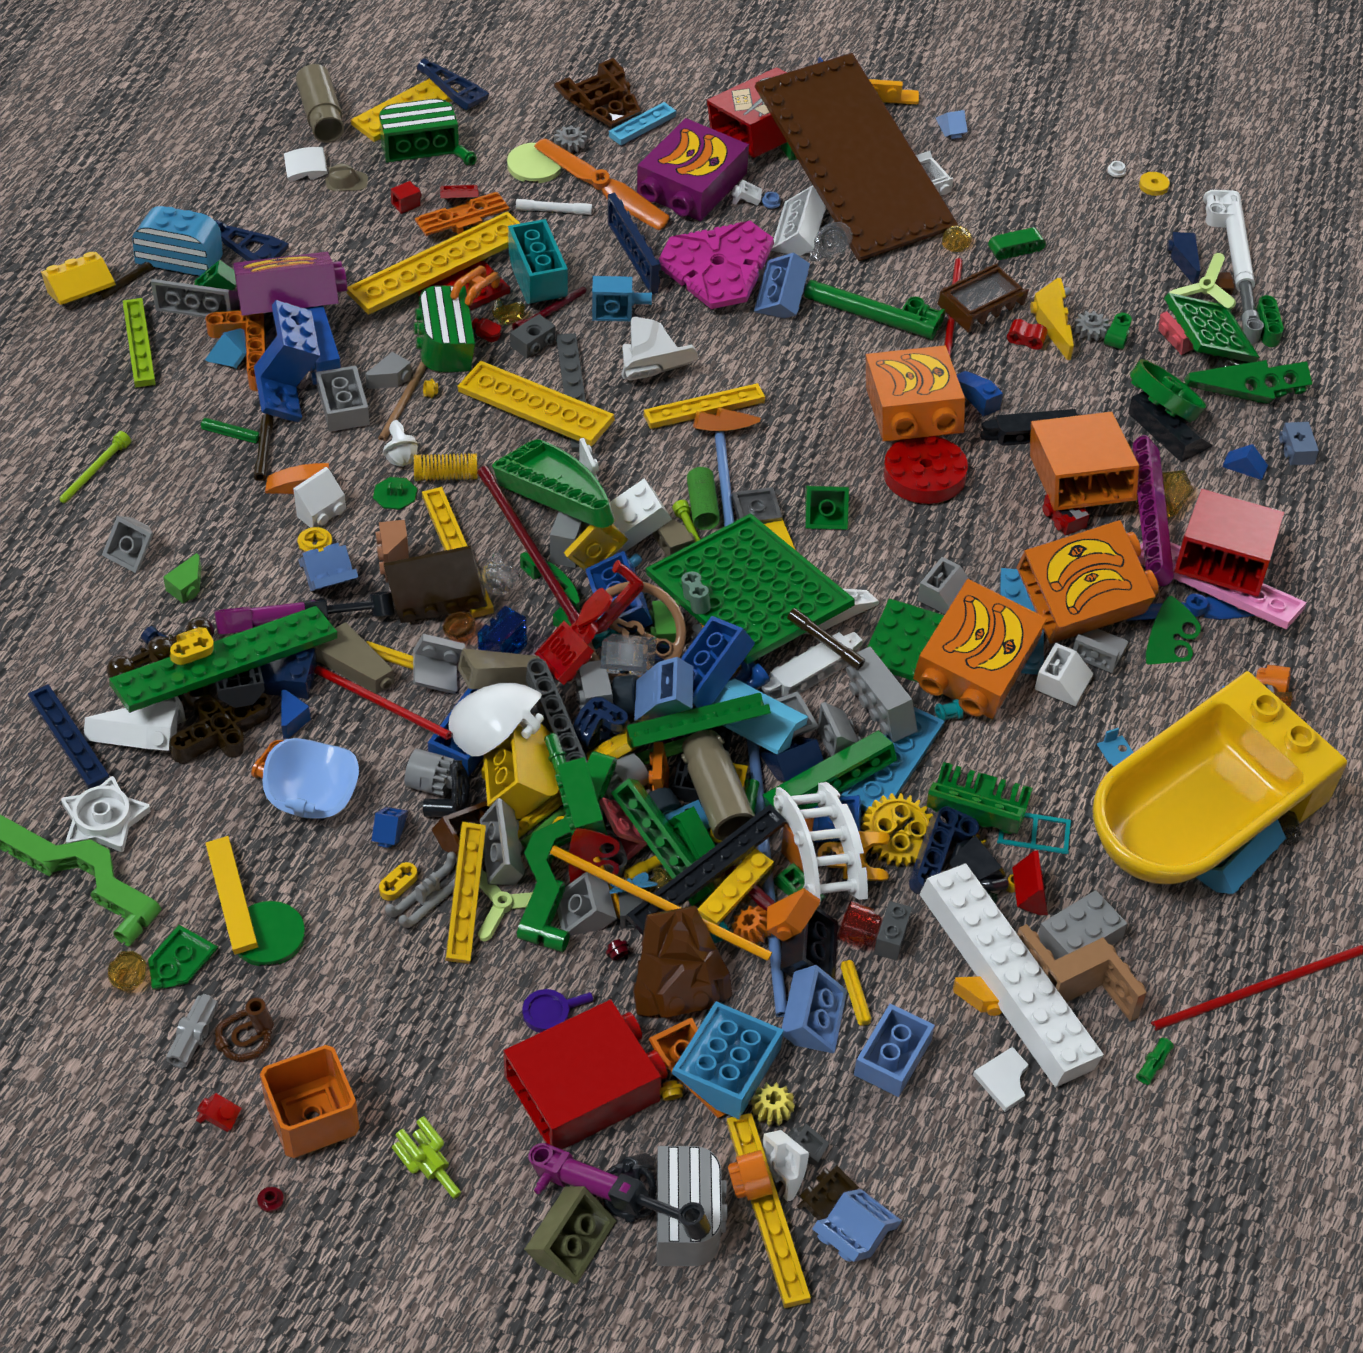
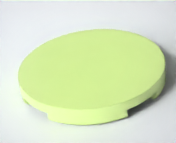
[507,143,562,183]

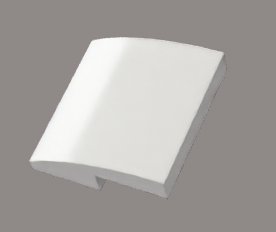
[284,147,328,182]

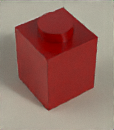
[391,181,422,214]

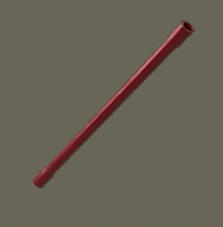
[477,466,580,625]

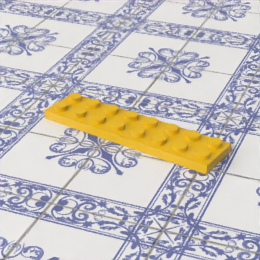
[457,361,615,446]

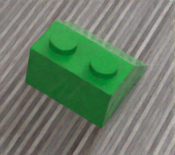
[805,485,849,530]

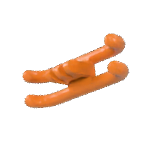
[450,266,500,306]

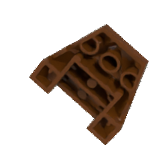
[554,58,641,127]
[633,906,733,1018]

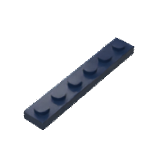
[28,684,110,789]

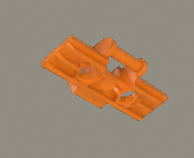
[415,192,509,236]

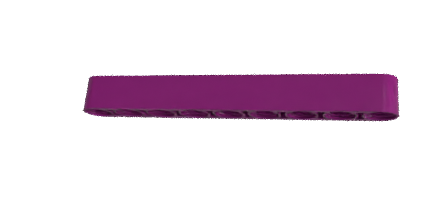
[1133,435,1174,586]

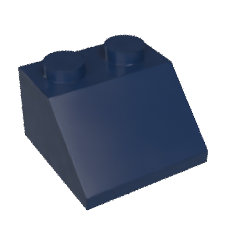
[760,737,824,782]

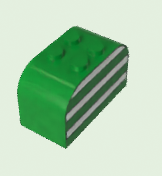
[379,99,459,163]
[413,286,475,372]

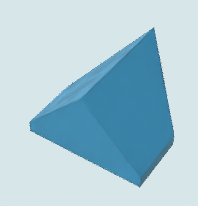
[205,328,246,368]

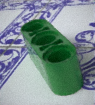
[988,227,1046,260]
[1256,295,1284,347]

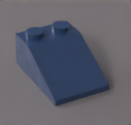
[260,648,317,699]

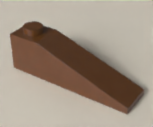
[431,801,490,857]

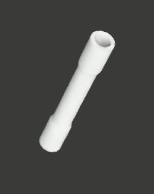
[516,199,592,215]

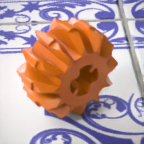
[731,905,771,945]

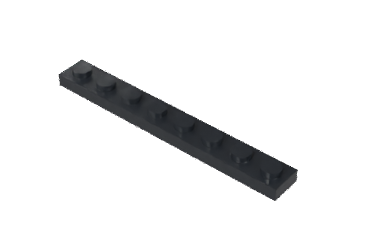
[626,804,786,935]

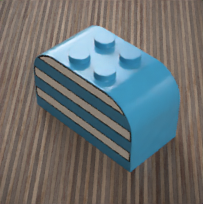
[132,206,223,276]

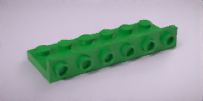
[627,693,771,748]

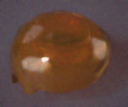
[442,612,476,642]

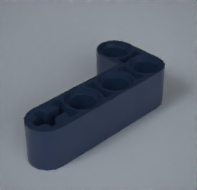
[909,806,979,895]

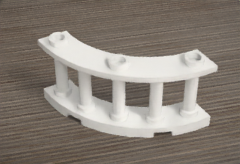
[774,782,868,905]

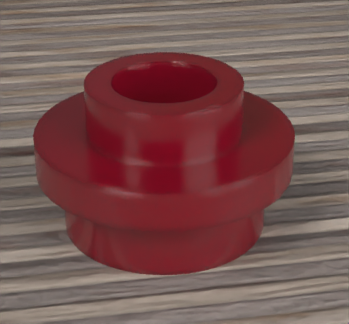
[605,939,629,961]
[257,1187,284,1212]

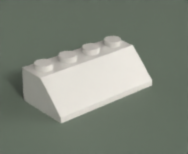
[771,185,826,256]

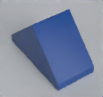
[1222,444,1268,480]
[281,690,311,739]

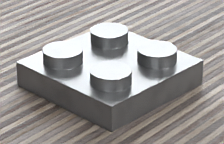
[732,487,783,524]

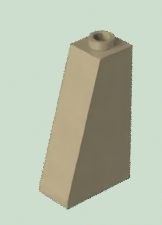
[312,622,394,694]
[458,648,540,689]

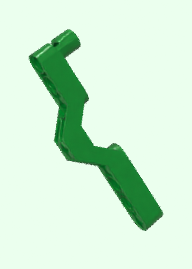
[517,751,617,953]

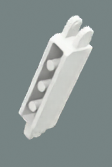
[762,632,862,699]

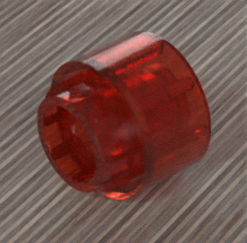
[837,900,881,948]

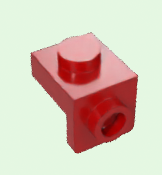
[196,1093,242,1132]

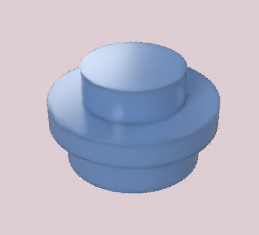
[762,192,781,209]

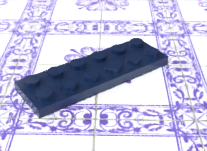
[607,193,661,294]

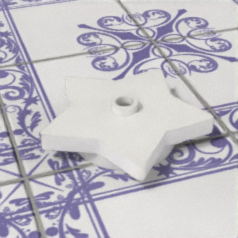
[61,776,151,852]

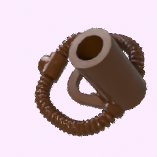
[214,998,274,1061]

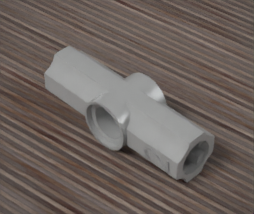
[166,994,218,1069]

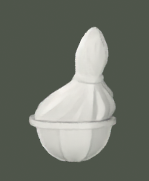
[383,420,418,467]

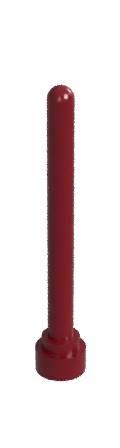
[512,286,587,330]

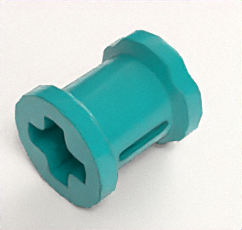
[935,699,963,721]

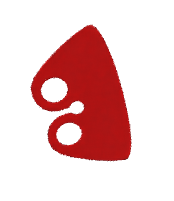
[569,828,620,883]

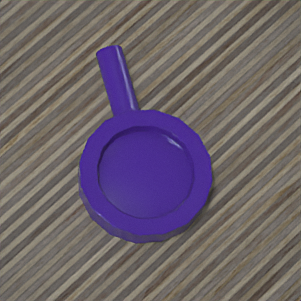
[522,989,593,1033]

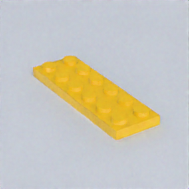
[351,78,458,142]

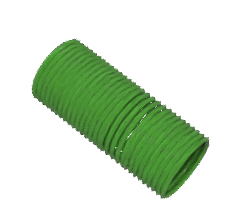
[687,467,720,530]

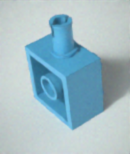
[592,276,652,321]

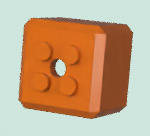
[260,1045,360,1158]

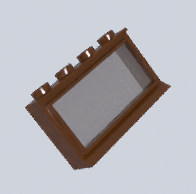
[937,263,1029,333]

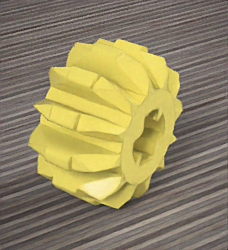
[751,1082,795,1126]

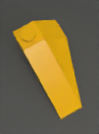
[1030,278,1074,360]

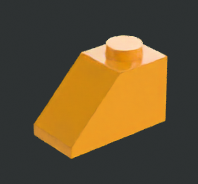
[953,976,1002,1016]

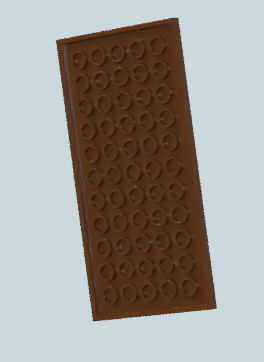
[755,53,958,262]

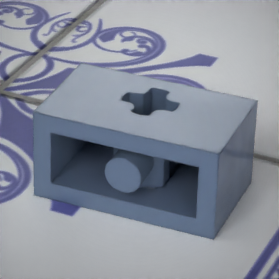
[1279,422,1319,465]

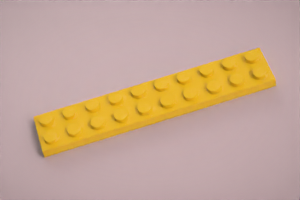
[347,211,520,315]

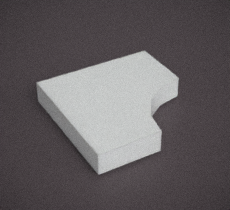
[973,1047,1028,1112]

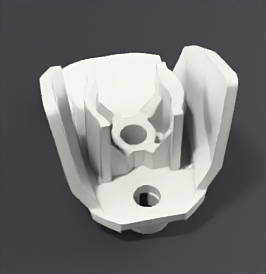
[621,317,699,380]

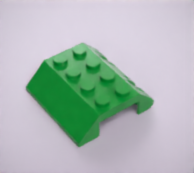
[927,762,1033,834]

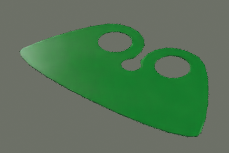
[1146,596,1201,665]

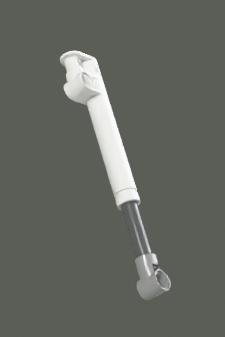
[1203,190,1264,344]

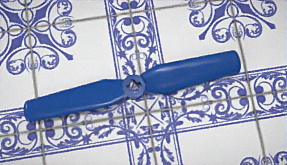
[1123,594,1255,621]

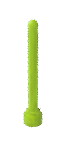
[59,431,132,503]
[672,500,700,542]

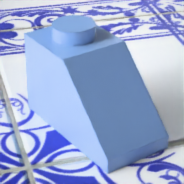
[936,110,967,139]

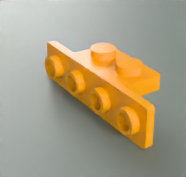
[869,79,919,105]

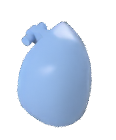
[262,738,359,818]

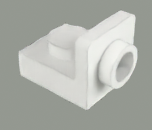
[731,179,762,206]

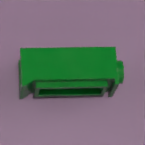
[668,806,715,861]

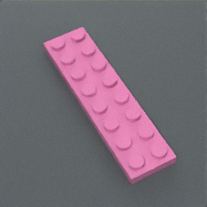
[1138,542,1307,629]

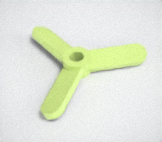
[1169,253,1236,309]
[478,870,533,941]

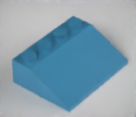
[672,1001,784,1119]

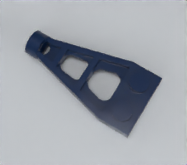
[417,58,489,110]
[214,220,289,261]

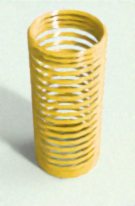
[414,453,478,481]

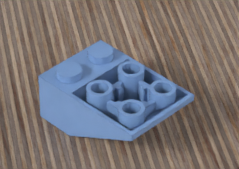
[634,657,694,723]

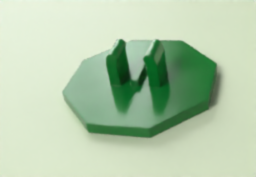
[373,477,417,510]

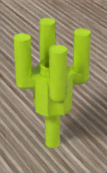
[391,1116,461,1199]

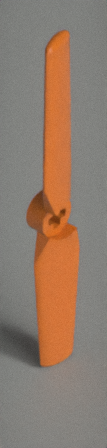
[534,138,670,230]

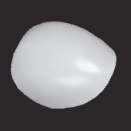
[449,683,544,756]

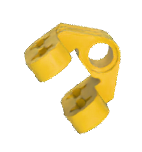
[170,627,214,665]

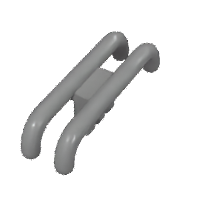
[385,852,457,928]

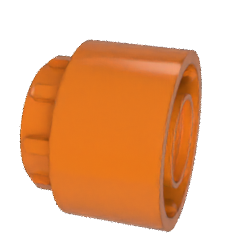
[1256,664,1291,704]
[728,1150,773,1201]

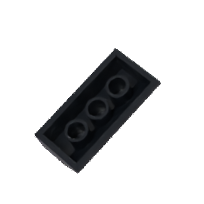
[1128,391,1212,462]

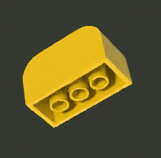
[483,724,559,819]

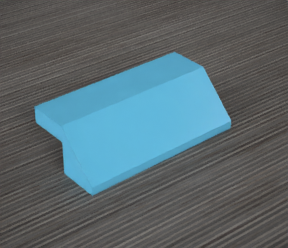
[713,679,808,755]

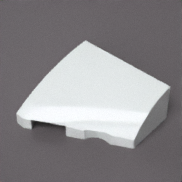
[763,1130,809,1201]

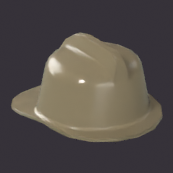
[325,163,368,191]

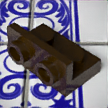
[797,1165,859,1220]

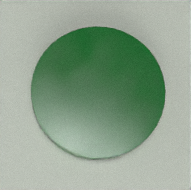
[237,901,305,966]

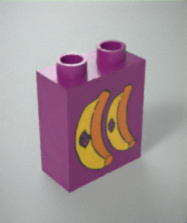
[637,118,749,222]
[233,251,347,315]

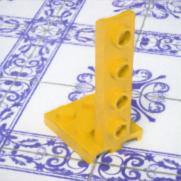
[563,520,628,571]

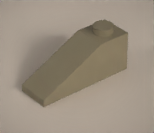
[652,519,695,557]

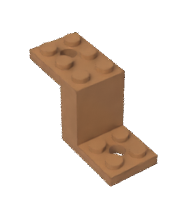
[1017,924,1147,1022]

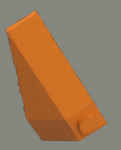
[649,1017,726,1118]

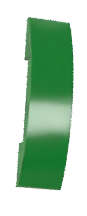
[520,552,580,613]

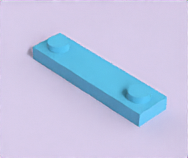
[609,102,676,146]

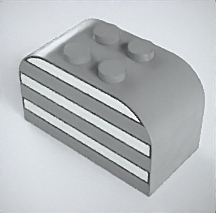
[656,1146,727,1266]

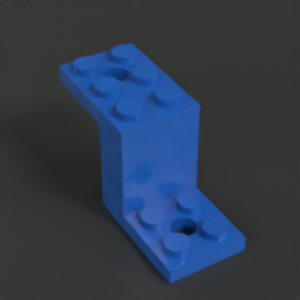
[254,300,320,422]

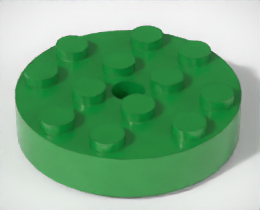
[1130,359,1206,423]

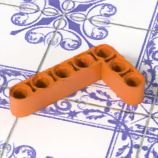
[205,311,266,391]

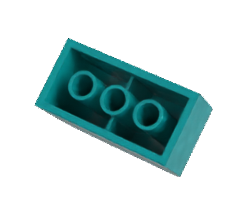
[508,219,568,304]

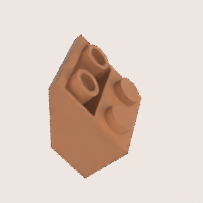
[375,519,409,582]

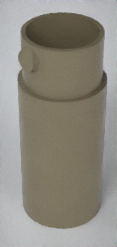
[296,64,344,143]
[682,730,754,841]

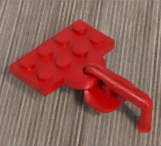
[534,560,644,685]

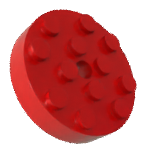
[884,436,968,504]

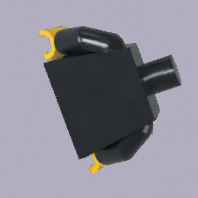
[949,834,1015,893]

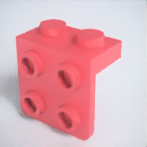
[1158,311,1194,355]
[599,798,647,860]

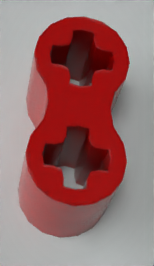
[1007,319,1048,350]

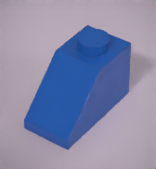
[371,807,409,847]

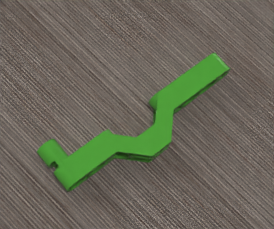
[0,815,161,947]

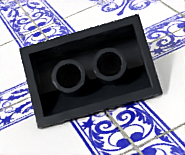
[780,907,838,980]

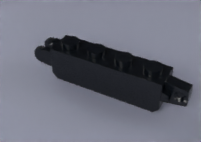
[980,409,1079,446]

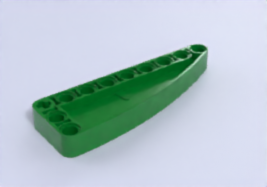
[492,439,614,528]

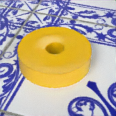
[1139,172,1170,196]

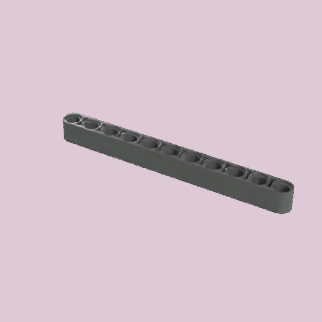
[526,658,627,877]

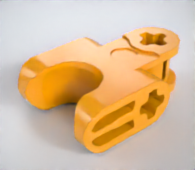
[817,831,890,881]

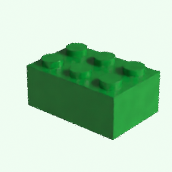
[555,757,608,836]

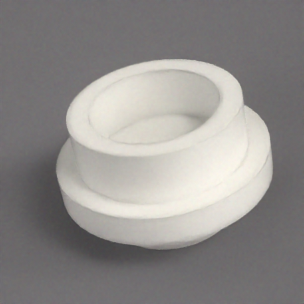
[1107,161,1126,177]

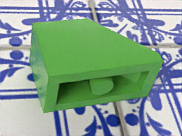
[163,553,202,604]

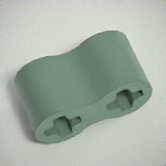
[681,571,711,614]

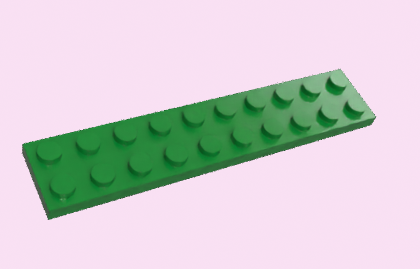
[109,606,337,713]

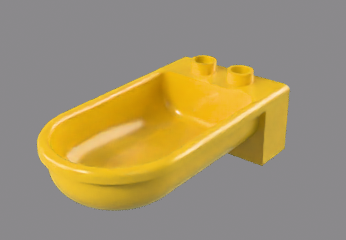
[1092,671,1347,884]

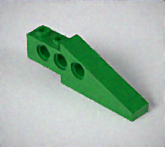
[1184,360,1312,404]

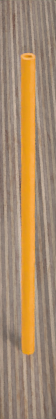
[550,845,772,961]

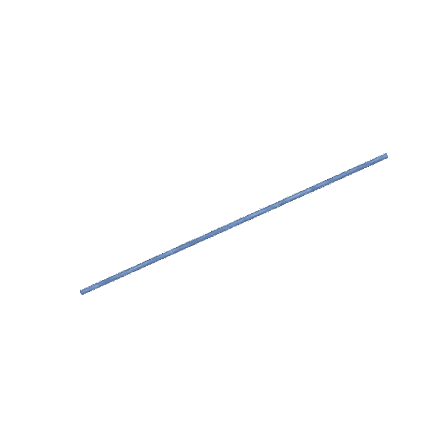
[715,431,787,1017]

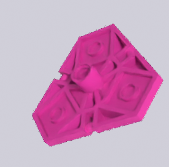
[658,221,774,309]

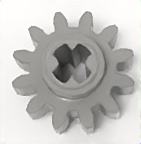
[554,125,587,153]
[1074,311,1110,341]

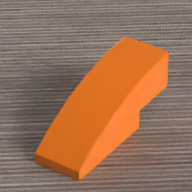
[693,407,761,431]
[265,463,330,494]

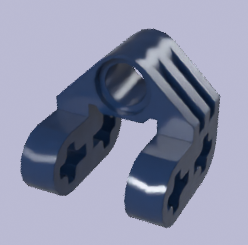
[573,697,628,749]

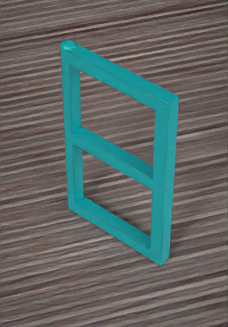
[997,813,1071,854]

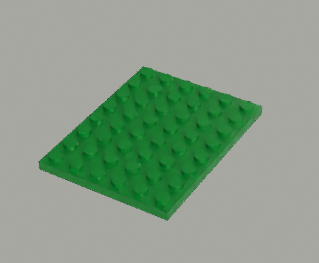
[646,513,855,664]

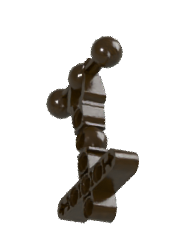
[106,617,271,763]

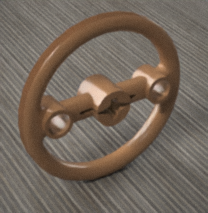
[588,582,686,681]

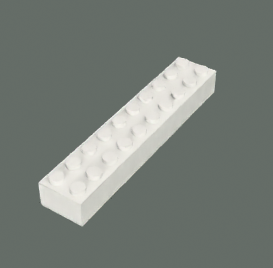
[920,863,1104,1087]

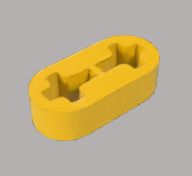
[379,862,418,901]

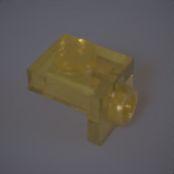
[492,298,525,325]

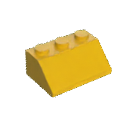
[41,252,116,305]

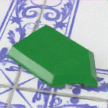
[148,925,218,990]

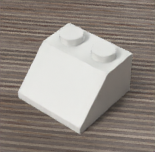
[293,467,346,528]

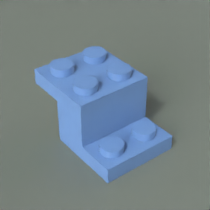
[298,543,358,591]
[812,1189,902,1262]

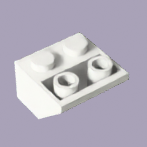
[1035,643,1093,706]

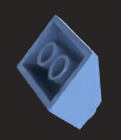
[754,252,810,318]
[781,965,847,1053]

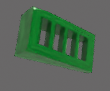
[774,862,825,902]

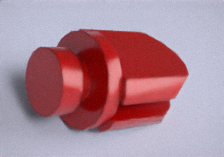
[472,318,501,342]

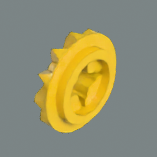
[297,527,332,552]

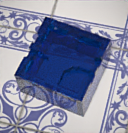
[477,606,527,654]

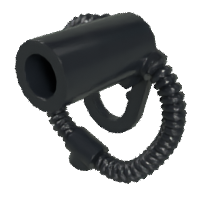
[423,760,470,818]
[603,1153,656,1222]

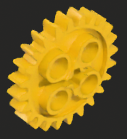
[861,793,936,867]

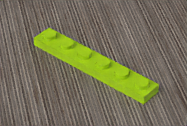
[122,298,156,388]

